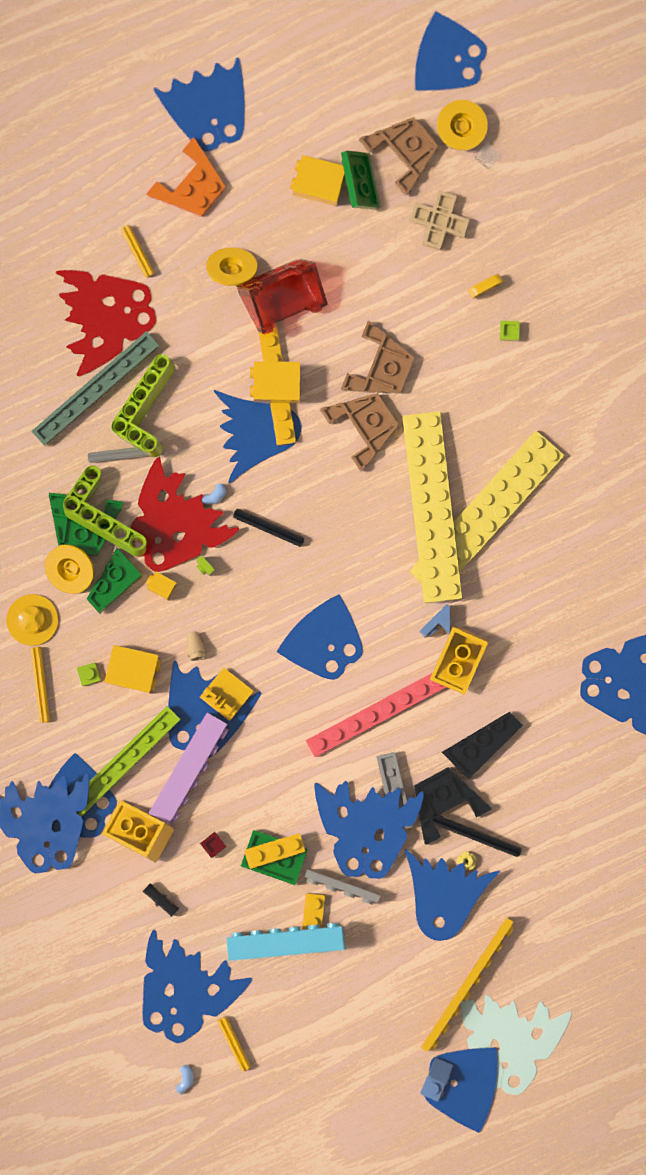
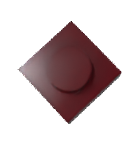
[200,832,227,859]

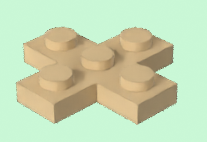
[409,190,469,251]

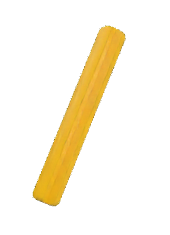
[31,647,50,723]

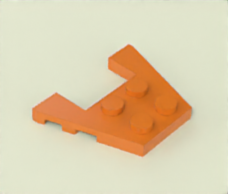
[146,138,226,217]

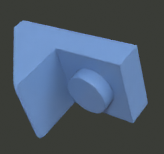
[419,604,450,638]
[420,1057,453,1101]

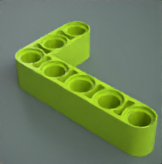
[111,354,175,457]
[63,465,146,556]

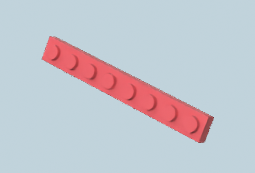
[306,673,446,757]

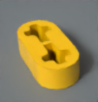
[468,273,504,299]

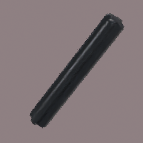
[233,508,305,547]

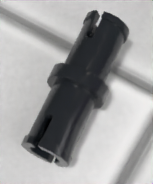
[143,883,179,917]

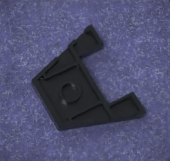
[414,767,492,845]

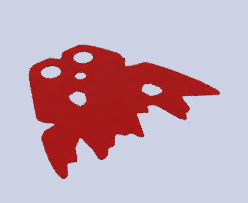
[55,270,156,376]
[130,457,239,572]

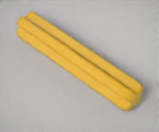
[121,225,154,278]
[218,1017,251,1072]

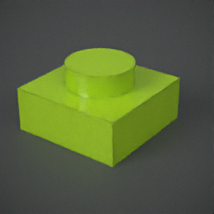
[500,321,520,341]
[196,556,215,576]
[77,662,101,687]

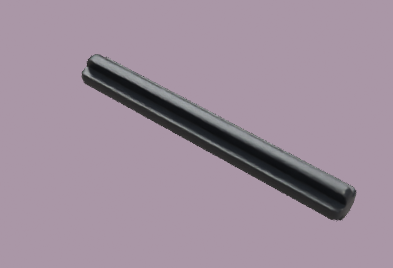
[431,814,522,857]

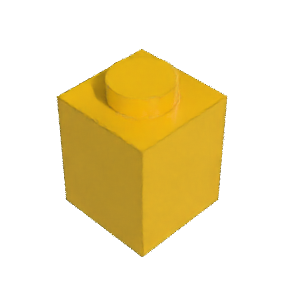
[146,572,177,601]

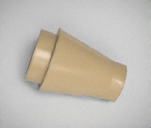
[187,631,206,661]

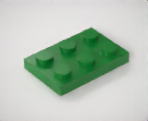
[341,150,381,210]
[241,830,308,885]

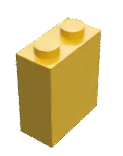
[290,155,345,206]
[250,361,300,403]
[105,645,162,694]

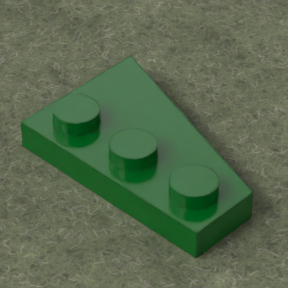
[87,548,143,614]

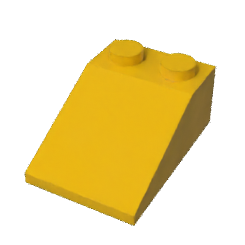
[430,625,489,695]
[102,800,174,863]

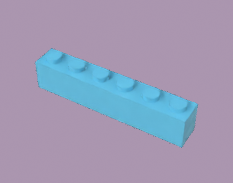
[226,923,346,961]

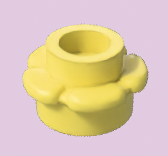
[457,852,476,871]

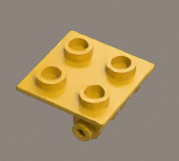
[200,667,253,721]

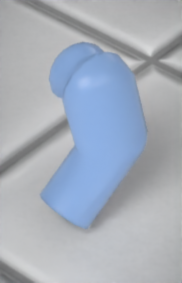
[201,483,227,504]
[175,1065,194,1095]

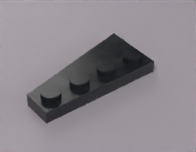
[441,711,523,780]

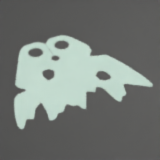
[461,995,572,1095]

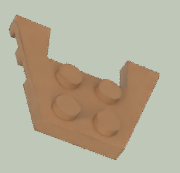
[359,117,438,196]
[341,320,415,394]
[320,393,398,472]

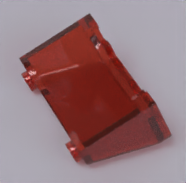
[236,259,328,334]

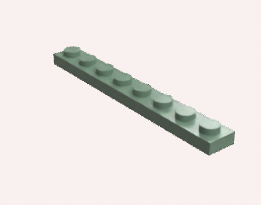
[32,331,159,446]

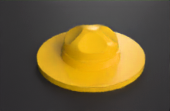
[437,100,488,151]
[206,247,257,286]
[45,545,94,594]
[6,594,58,646]

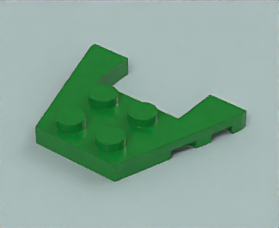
[49,493,123,557]

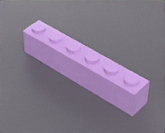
[149,713,228,825]

